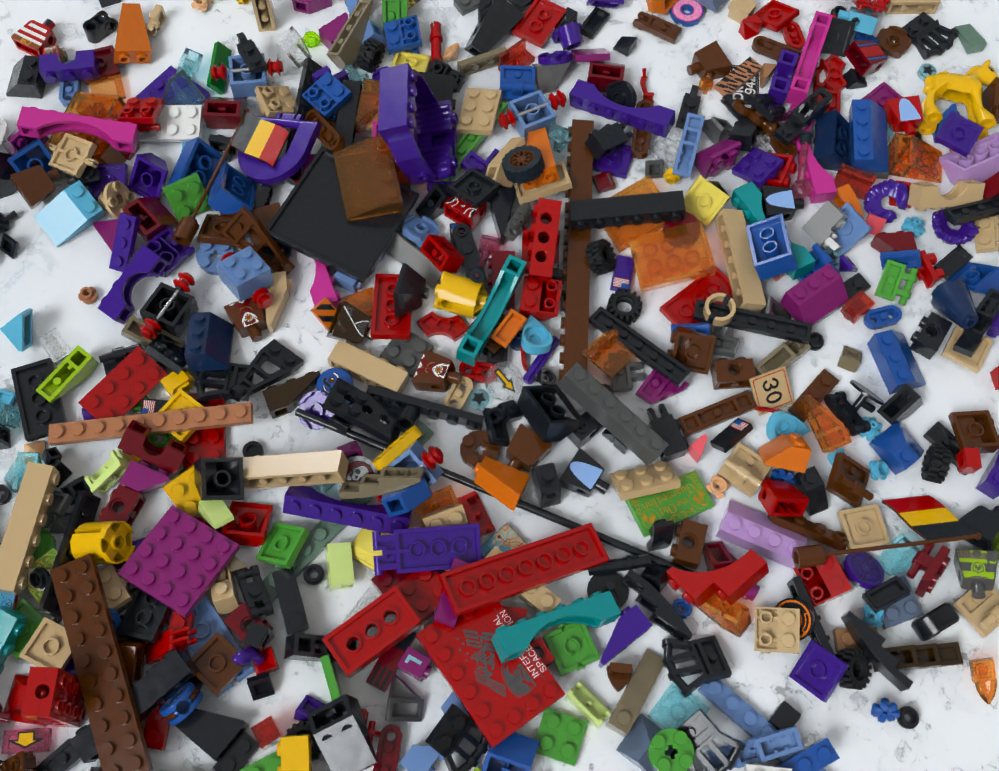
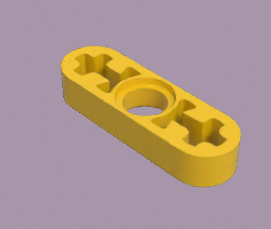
[372,425,422,471]

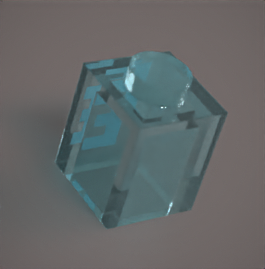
[176,48,203,80]

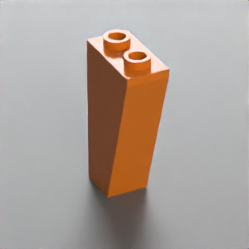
[114,3,152,64]
[522,127,560,190]

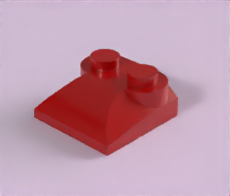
[221,501,273,547]
[3,674,47,726]

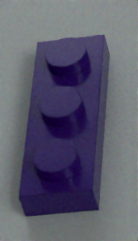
[109,212,140,272]

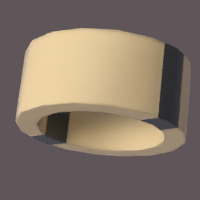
[703,293,736,326]

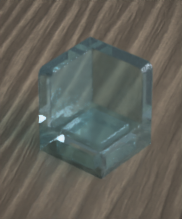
[546,122,569,153]

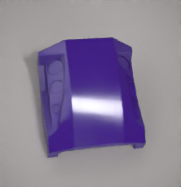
[145,226,195,277]

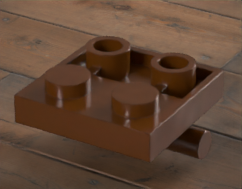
[826,452,874,508]

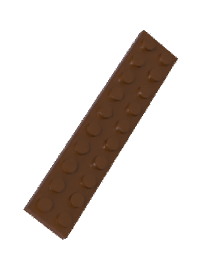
[50,554,154,771]

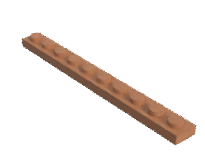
[48,402,253,446]

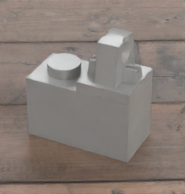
[802,200,848,252]

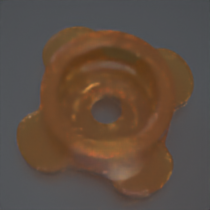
[699,73,714,95]

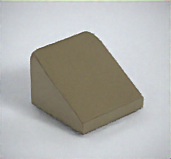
[837,346,862,373]
[228,556,248,577]

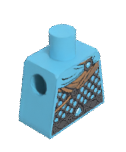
[837,6,878,35]

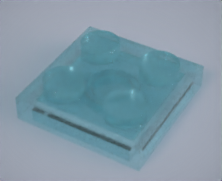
[647,682,710,729]

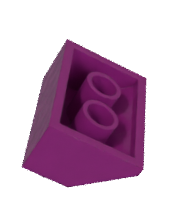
[780,263,849,326]

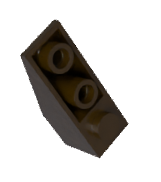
[262,371,321,419]

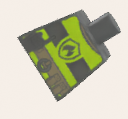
[953,549,999,599]

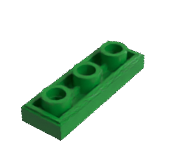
[206,41,232,95]

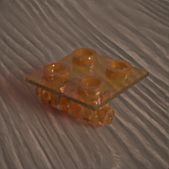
[582,329,636,378]

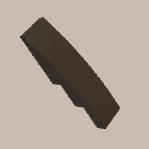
[872,642,963,672]

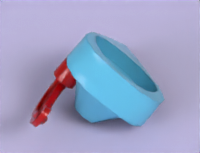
[520,315,553,371]
[755,406,810,440]

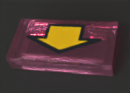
[1,728,52,755]

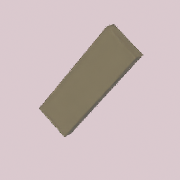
[457,46,508,76]

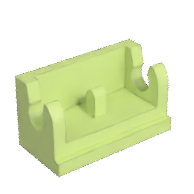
[84,449,130,494]
[326,542,355,591]
[565,680,612,729]

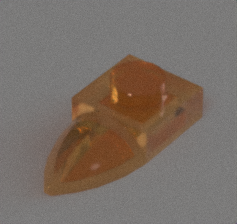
[969,658,997,704]

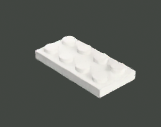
[138,105,204,142]

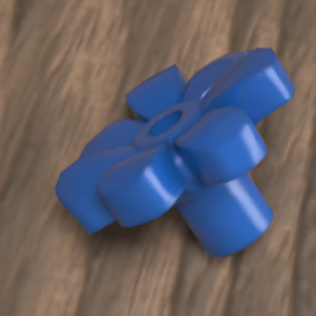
[770,468,796,486]
[871,698,900,723]

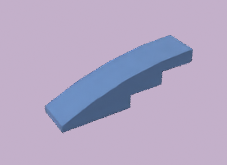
[672,112,705,178]
[706,726,804,770]

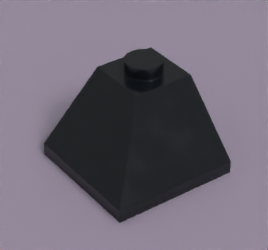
[394,263,429,318]
[194,457,245,501]

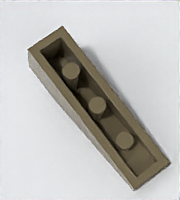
[326,0,373,69]
[605,649,664,737]

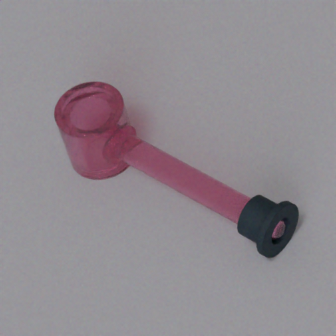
[790,131,814,199]
[469,234,501,283]

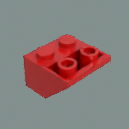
[519,276,562,322]
[793,550,855,607]

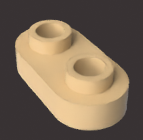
[444,376,473,410]

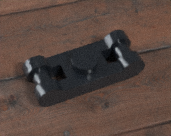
[824,391,871,436]
[235,565,274,621]

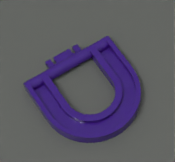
[238,112,321,185]

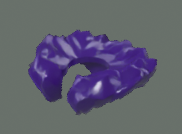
[863,179,909,224]
[932,209,979,246]

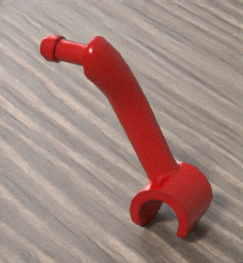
[813,59,825,92]
[640,68,654,103]

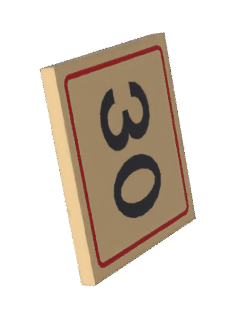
[749,366,794,416]

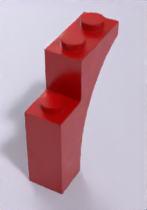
[666,549,769,608]

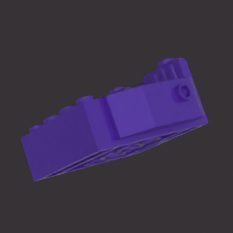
[378,63,458,185]

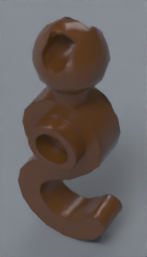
[732,98,778,135]

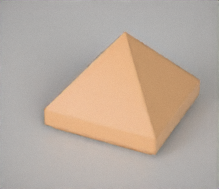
[442,42,459,62]
[24,440,46,464]

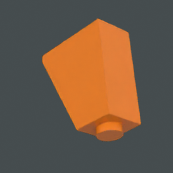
[473,456,530,511]

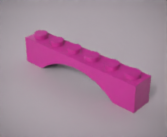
[785,11,833,106]
[787,104,837,204]
[17,106,139,153]
[310,260,341,309]

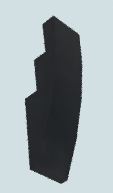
[953,289,999,358]
[621,568,693,641]
[841,611,913,692]

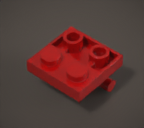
[117,97,165,133]

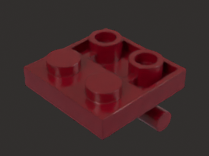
[906,544,951,598]

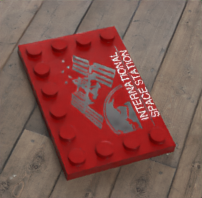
[416,602,565,749]

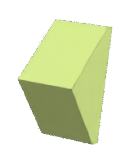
[197,500,234,529]

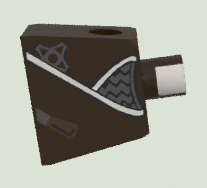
[326,301,373,344]

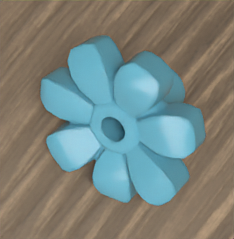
[901,217,925,238]
[859,417,882,442]

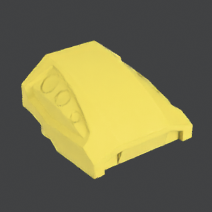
[351,528,390,570]

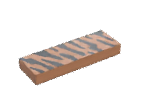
[714,57,762,96]

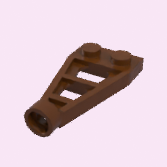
[221,205,295,275]

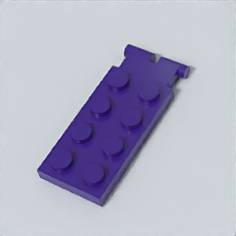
[372,523,482,575]

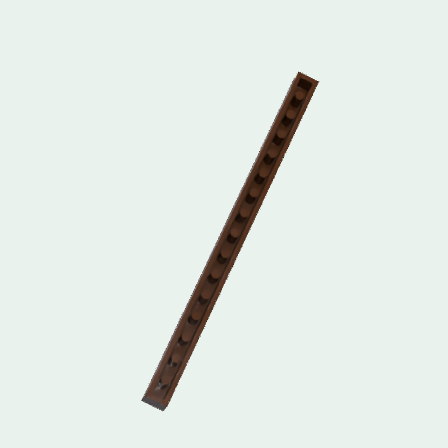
[558,119,594,381]

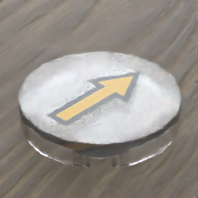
[485,362,524,401]

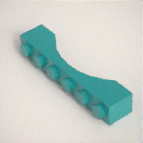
[731,181,816,280]
[456,254,527,367]
[491,590,621,664]

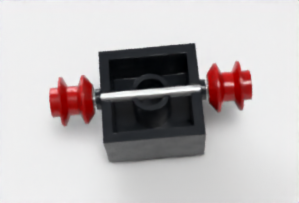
[139,272,199,339]

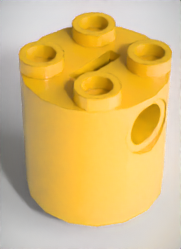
[433,271,489,319]

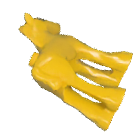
[918,59,999,139]

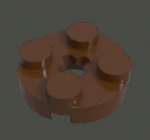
[876,26,912,59]
[460,430,500,469]

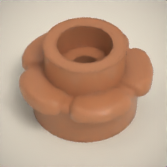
[78,287,98,305]

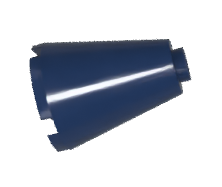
[930,279,979,329]

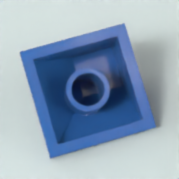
[7,139,62,173]
[948,262,999,295]
[869,422,924,475]

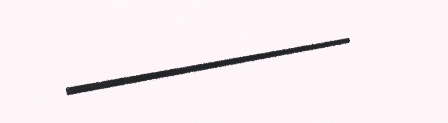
[295,408,695,572]

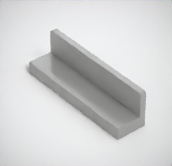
[386,228,443,288]

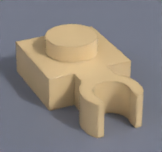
[146,4,167,36]

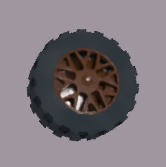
[501,145,545,184]

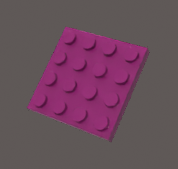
[117,505,241,619]

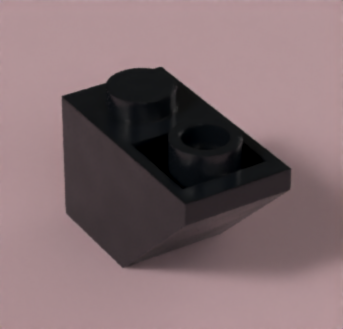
[728,115,757,152]

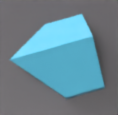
[0,308,33,352]

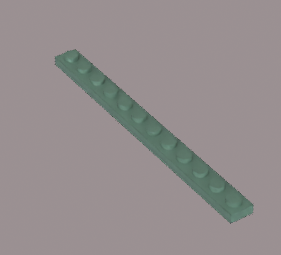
[255,420,434,608]

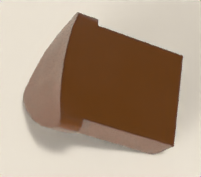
[606,662,633,692]

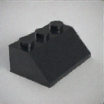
[517,384,585,443]

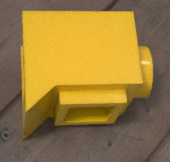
[160,370,194,397]

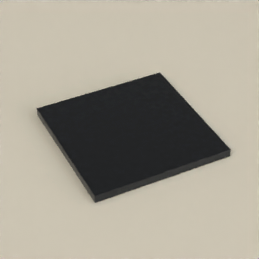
[266,147,419,284]

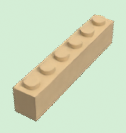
[715,208,766,313]
[243,450,349,489]
[0,462,60,595]

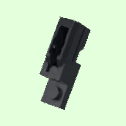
[773,87,833,146]

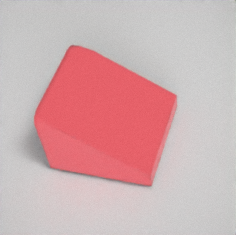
[865,212,887,235]
[687,434,708,463]

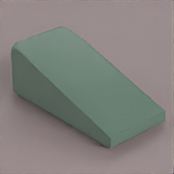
[954,24,987,54]

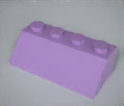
[939,132,999,185]
[715,500,807,569]

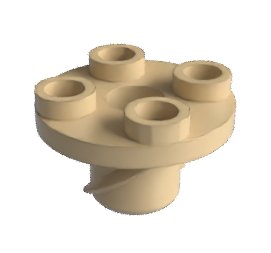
[98,181,135,219]

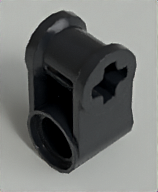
[83,11,118,44]

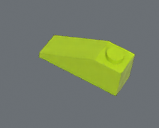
[36,345,100,403]

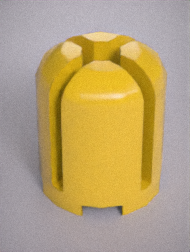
[70,521,135,565]

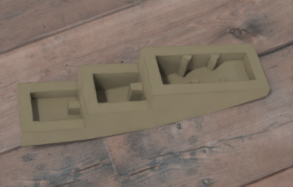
[339,467,425,499]

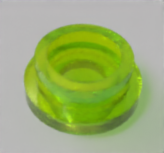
[303,31,320,48]

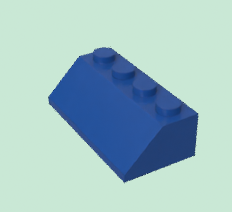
[849,99,889,172]

